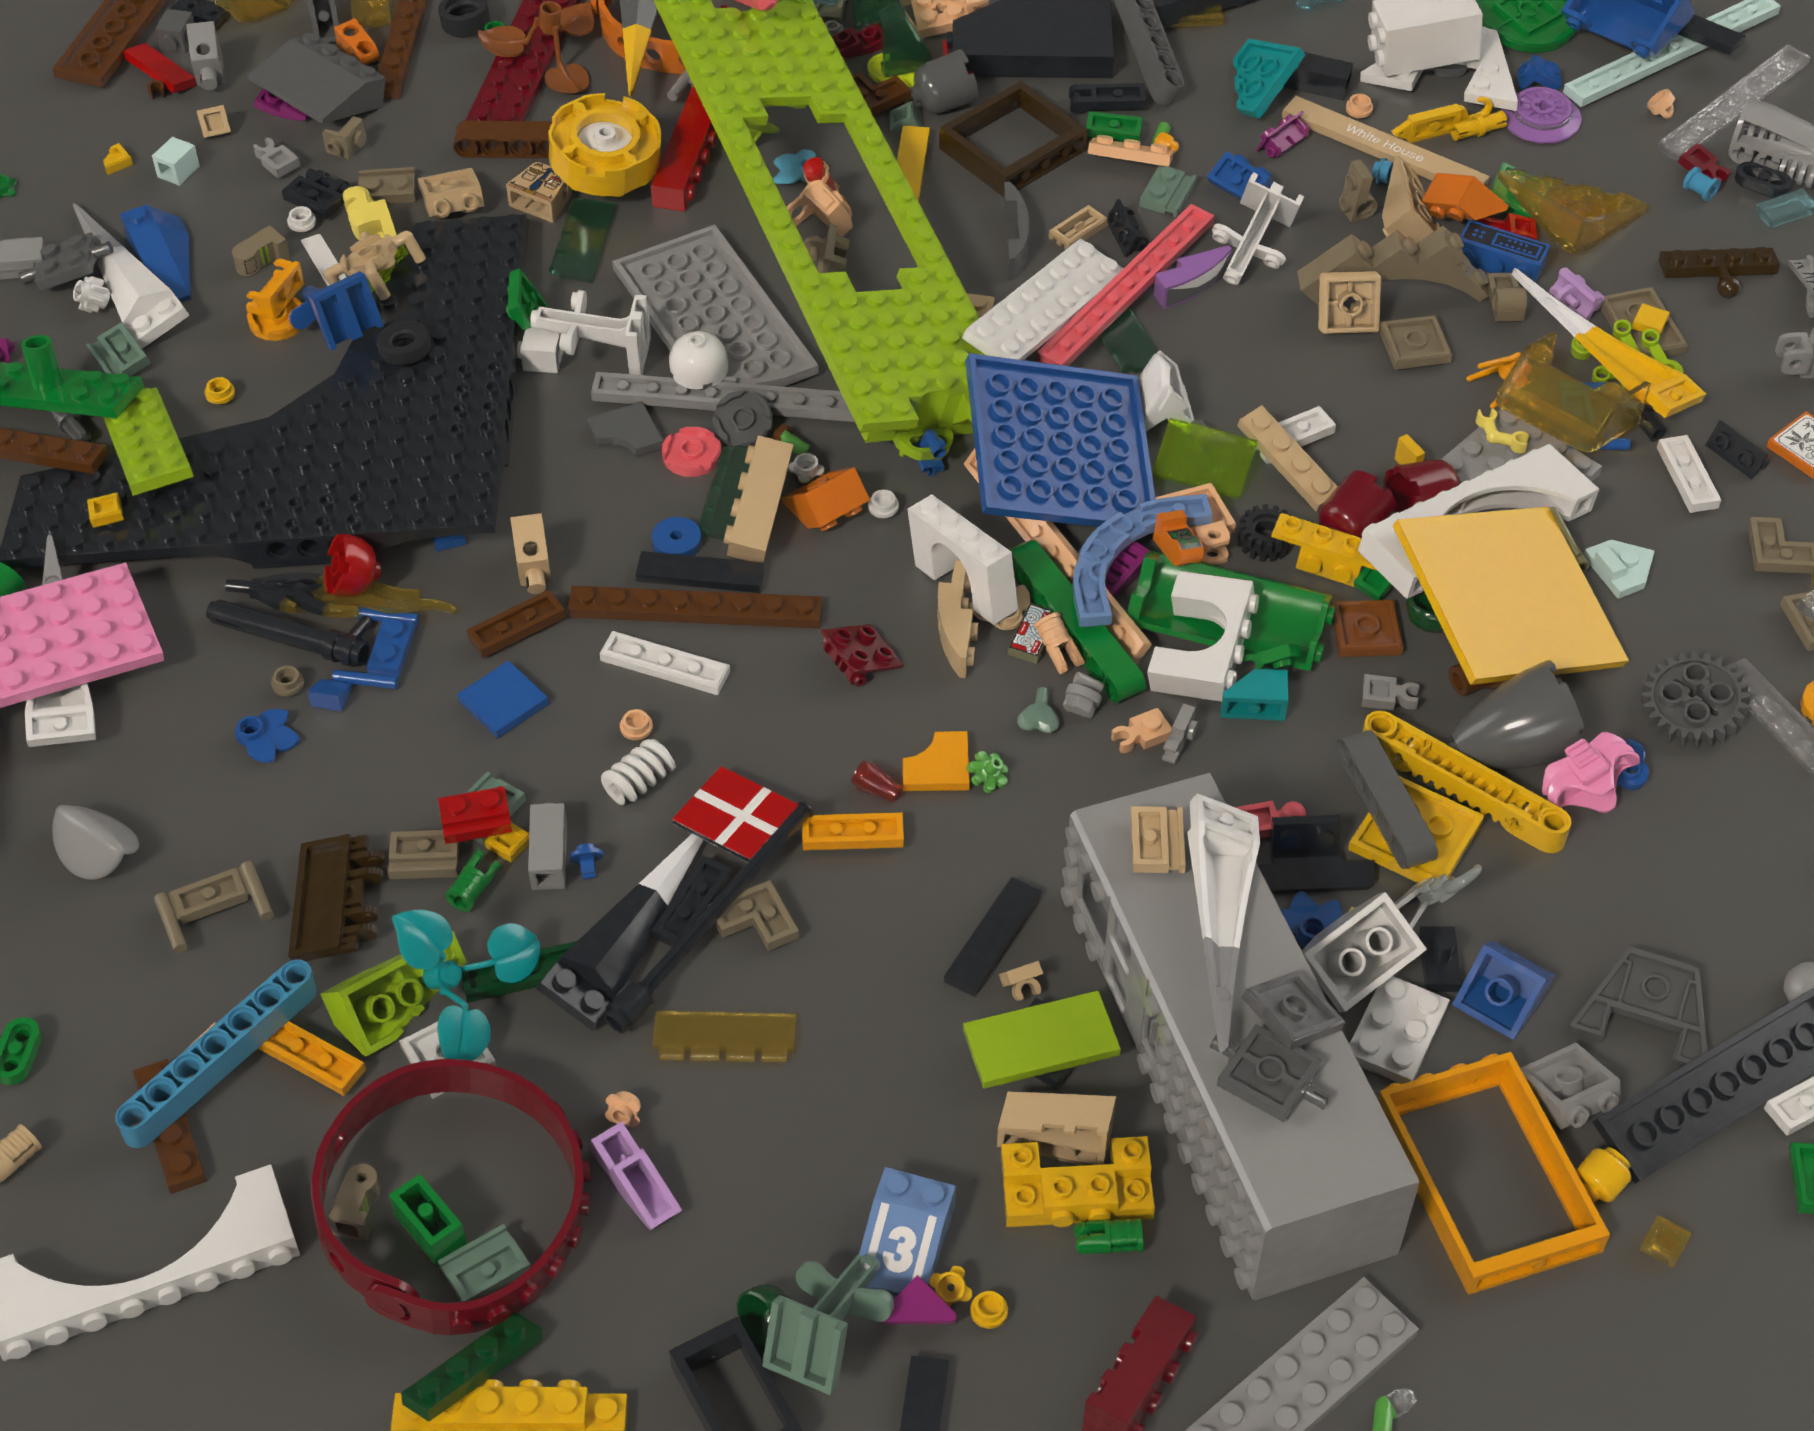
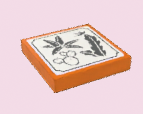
[1766,411,1814,479]

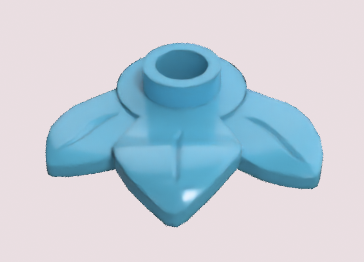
[773,149,816,184]

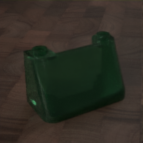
[852,0,932,78]

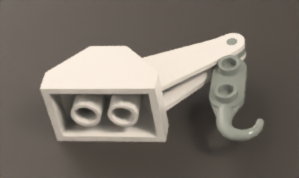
[1302,864,1482,1012]

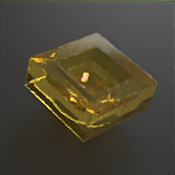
[1639,1215,1692,1268]

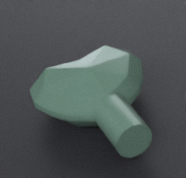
[1017,687,1060,733]

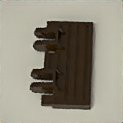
[288,834,385,961]

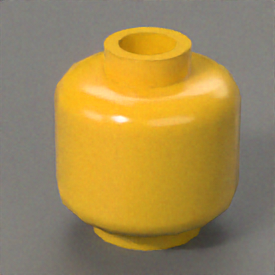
[1576,1147,1631,1203]

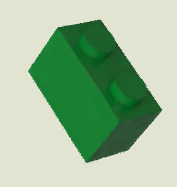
[389,1174,467,1267]

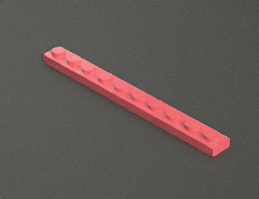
[1036,204,1215,366]

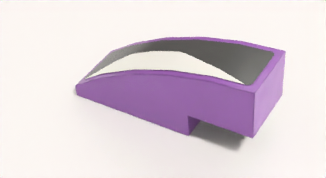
[1154,245,1232,309]

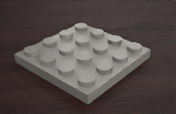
[1441,405,1602,512]

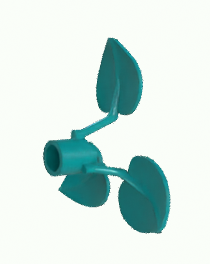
[392,910,540,1061]

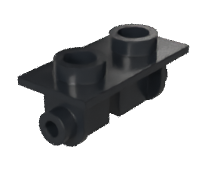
[1107,199,1149,257]
[1705,420,1770,479]

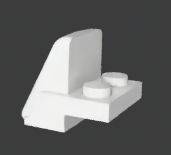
[1138,351,1194,434]

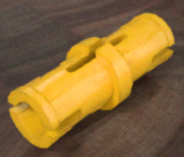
[1450,110,1507,141]

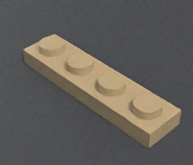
[1237,405,1337,512]

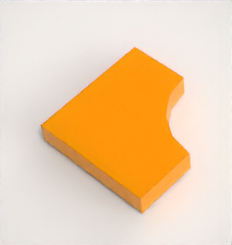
[903,731,969,791]

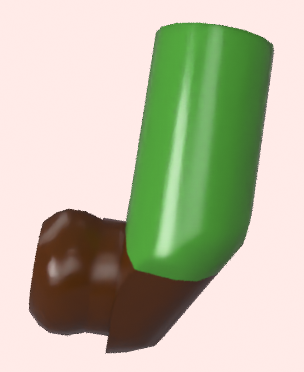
[773,424,811,455]

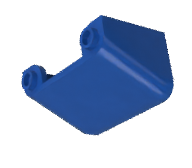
[1561,0,1695,59]

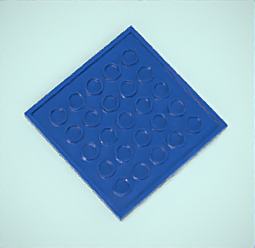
[965,353,1156,527]

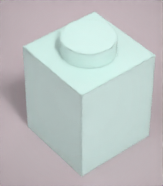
[152,137,200,186]

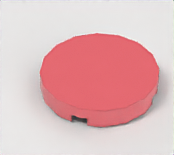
[662,427,722,477]

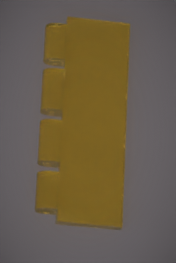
[653,1011,796,1063]

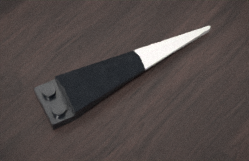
[536,834,703,1031]

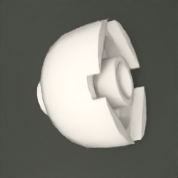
[669,331,729,390]

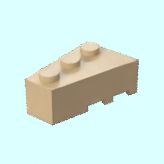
[997,1091,1116,1166]

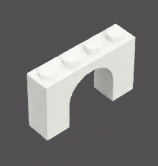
[907,495,1018,625]
[1147,571,1259,702]

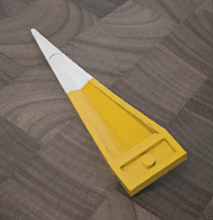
[1512,268,1706,418]

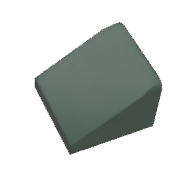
[889,101,923,132]

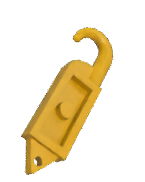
[1391,96,1493,143]

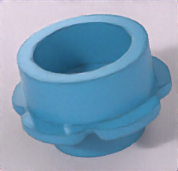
[1372,158,1394,185]

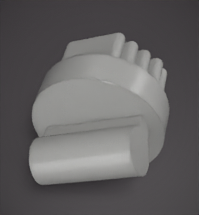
[1063,671,1104,718]

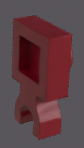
[1677,142,1732,182]

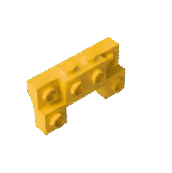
[1001,1136,1155,1227]

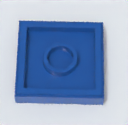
[457,660,549,739]

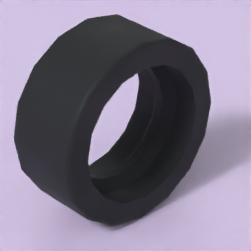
[438,0,491,37]

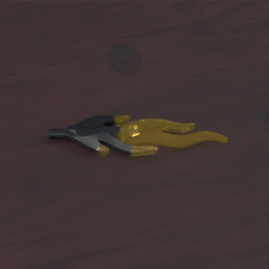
[225,572,457,618]

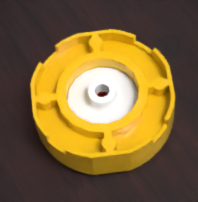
[548,93,661,197]

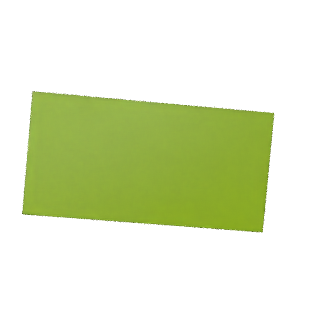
[963,991,1121,1089]

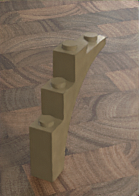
[1297,226,1489,305]

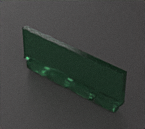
[549,198,616,283]
[1098,307,1159,373]
[698,445,750,540]

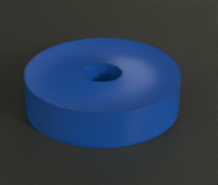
[651,517,702,556]

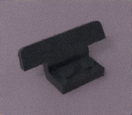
[1257,815,1375,894]

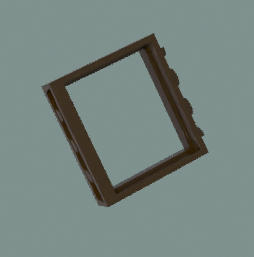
[939,81,1087,197]

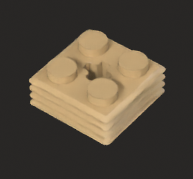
[1318,271,1381,334]

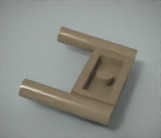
[154,861,274,953]

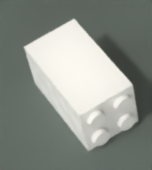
[1368,0,1483,76]

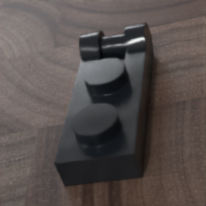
[1069,83,1146,114]

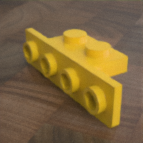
[1271,513,1378,587]

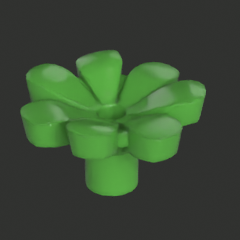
[967,751,1008,793]

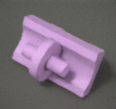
[1549,267,1605,321]

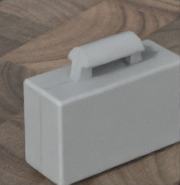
[0,237,45,280]

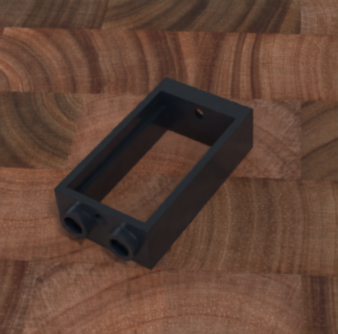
[669,1316,802,1431]

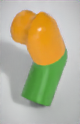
[1152,122,1179,154]

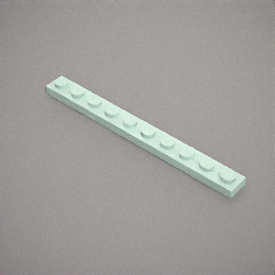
[1563,0,1781,107]

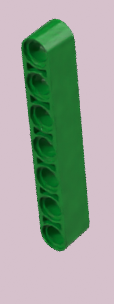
[1008,539,1146,703]

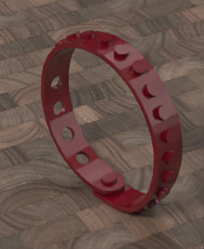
[311,1059,591,1336]

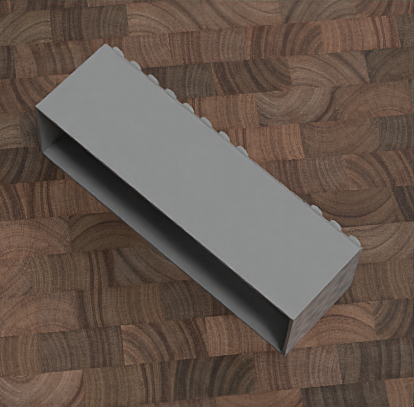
[1061,773,1420,1300]

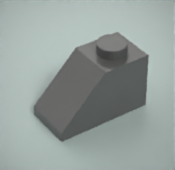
[307,0,339,43]

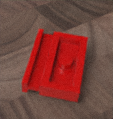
[438,786,513,845]

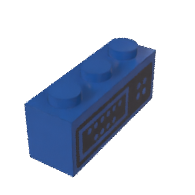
[1460,220,1550,284]

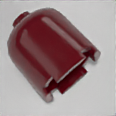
[1383,459,1462,513]
[1318,470,1397,538]

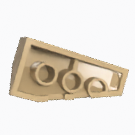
[1382,155,1442,244]

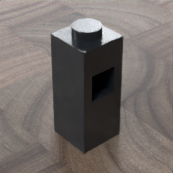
[1284,52,1354,101]

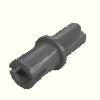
[48,411,91,442]

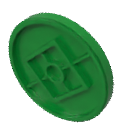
[1476,0,1577,53]

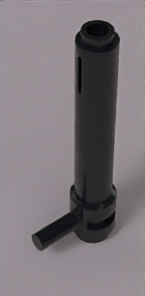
[206,599,372,667]

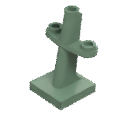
[762,1254,894,1395]

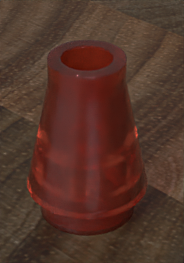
[851,760,902,803]

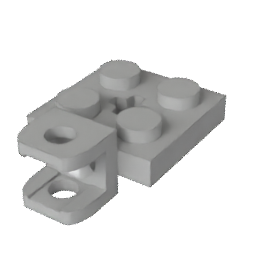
[1775,328,1814,378]

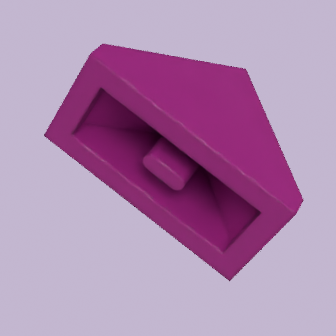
[880,1275,956,1324]

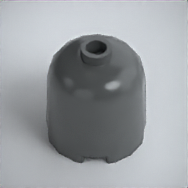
[910,49,979,114]

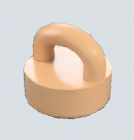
[1647,89,1675,119]

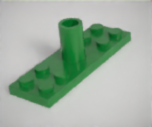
[0,335,144,418]

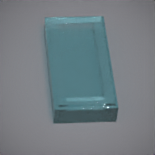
[1754,188,1814,228]

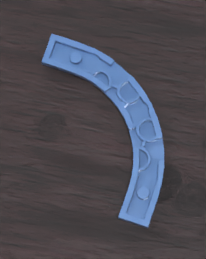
[1073,494,1213,627]

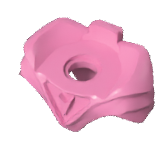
[1542,732,1640,813]

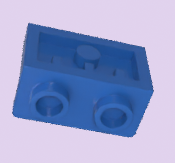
[1207,151,1273,200]

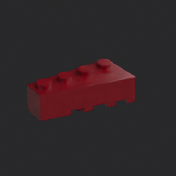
[1082,1295,1199,1431]

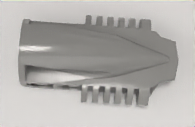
[1729,98,1814,189]

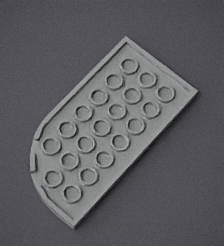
[612,225,819,386]

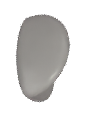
[52,805,139,880]

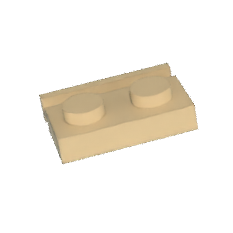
[1130,806,1186,873]

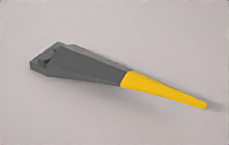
[620,0,658,97]

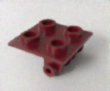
[820,624,904,687]

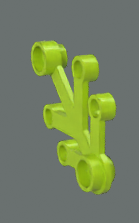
[1571,319,1683,392]

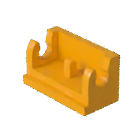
[246,258,304,320]

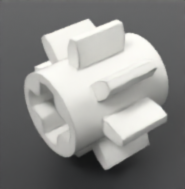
[73,276,110,313]

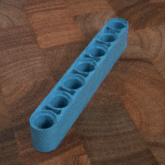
[115,959,317,1148]

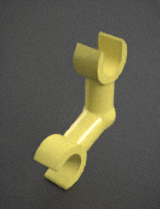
[1475,408,1529,453]

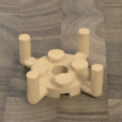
[324,231,426,300]

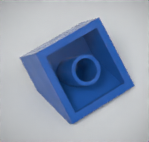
[1452,941,1555,1040]

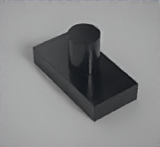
[1419,926,1462,992]

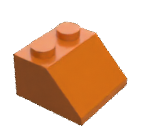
[1421,173,1509,221]
[781,467,870,531]

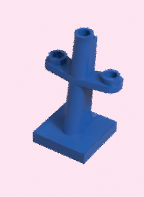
[289,271,384,351]

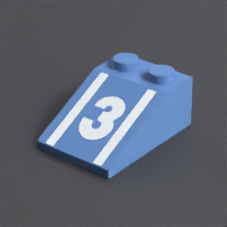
[859,1167,956,1296]

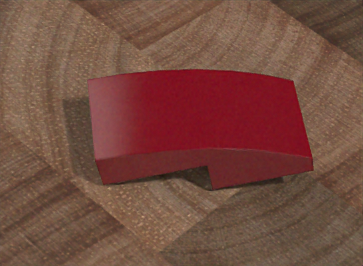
[831,23,890,57]

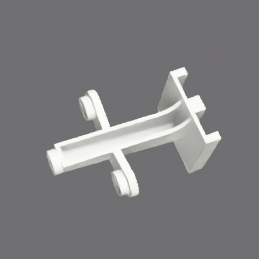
[1212,172,1304,285]
[531,290,651,375]

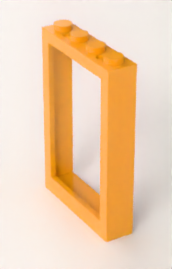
[1378,1052,1610,1295]

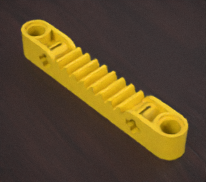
[1362,711,1572,853]

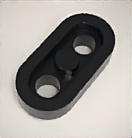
[1734,162,1792,198]

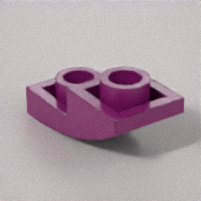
[253,88,308,121]

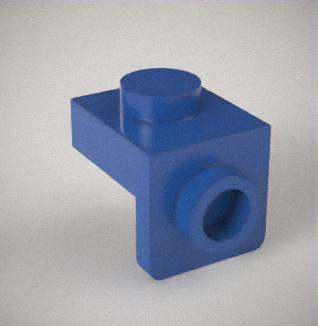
[1517,54,1562,90]

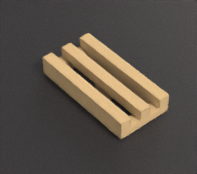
[1048,205,1108,250]

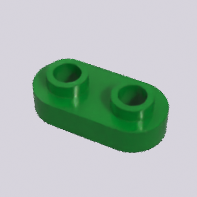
[0,1017,42,1085]

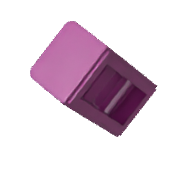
[1105,541,1149,598]

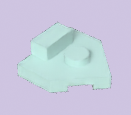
[1584,540,1654,599]

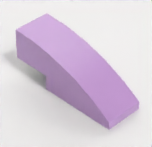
[589,1121,682,1231]

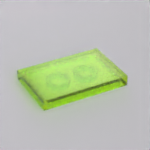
[1152,418,1258,499]

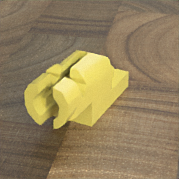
[343,186,400,258]

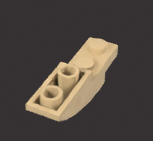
[937,560,979,678]

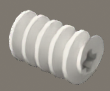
[601,739,676,805]

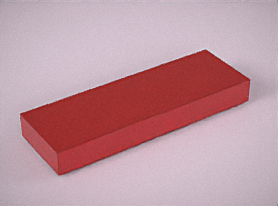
[123,43,196,93]

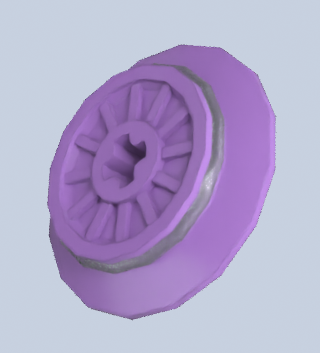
[1501,87,1582,144]

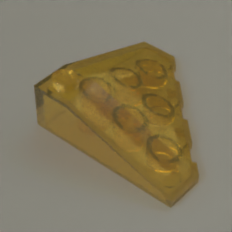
[1497,168,1650,254]

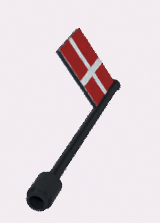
[603,766,814,1034]

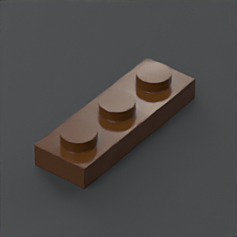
[466,590,566,658]

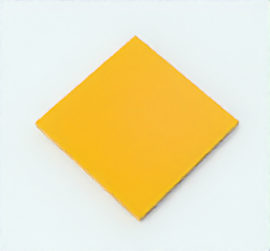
[1392,507,1629,685]

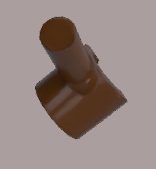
[147,79,166,99]

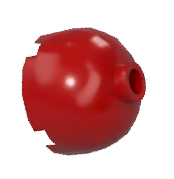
[324,533,381,597]

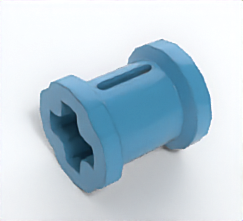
[1682,167,1721,202]

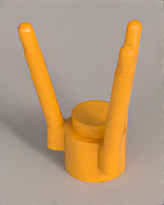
[1466,352,1530,409]

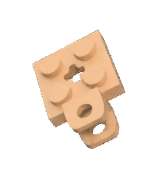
[911,0,989,38]
[1156,483,1236,566]

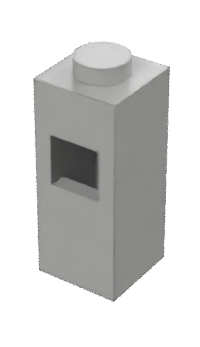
[528,803,567,890]

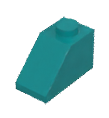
[1220,669,1288,721]

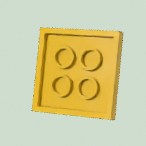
[1348,776,1485,883]

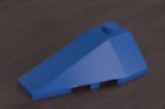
[120,205,191,302]

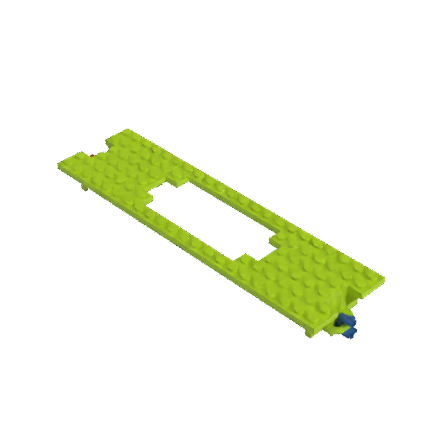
[653,0,985,476]

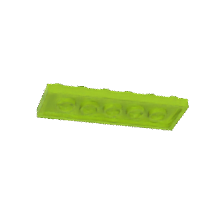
[103,387,194,496]

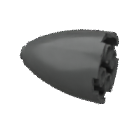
[1447,660,1585,770]

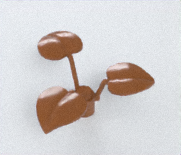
[478,1,594,93]

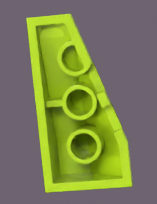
[320,931,467,1056]

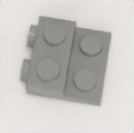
[1520,1042,1621,1130]

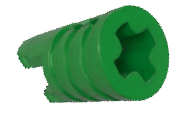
[445,848,503,912]
[1073,1218,1143,1255]

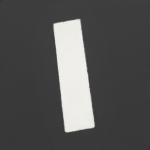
[301,234,346,286]

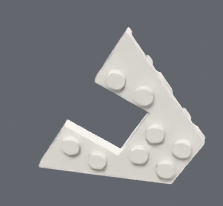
[1360,26,1518,111]

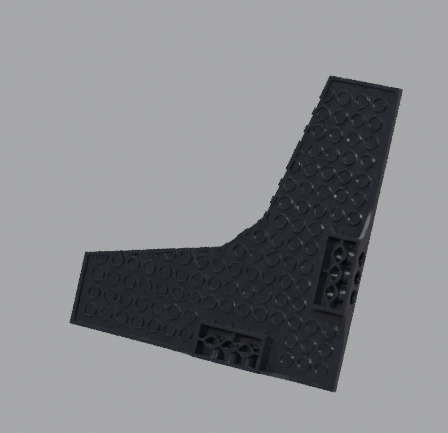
[0,214,529,569]

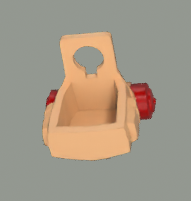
[787,157,853,237]

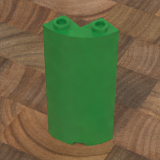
[1127,550,1336,671]

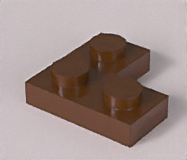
[852,71,912,116]

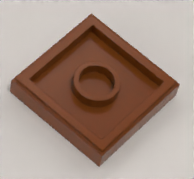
[1331,600,1403,657]

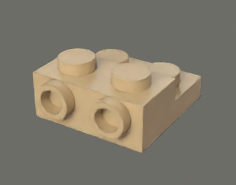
[417,168,484,218]

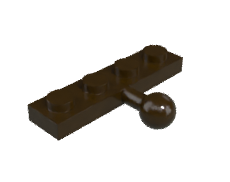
[1658,247,1780,298]

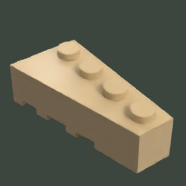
[723,435,794,562]

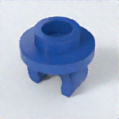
[569,843,604,879]

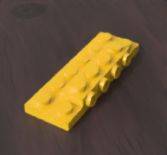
[391,1379,628,1431]

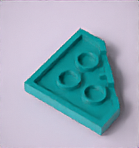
[1233,38,1306,119]

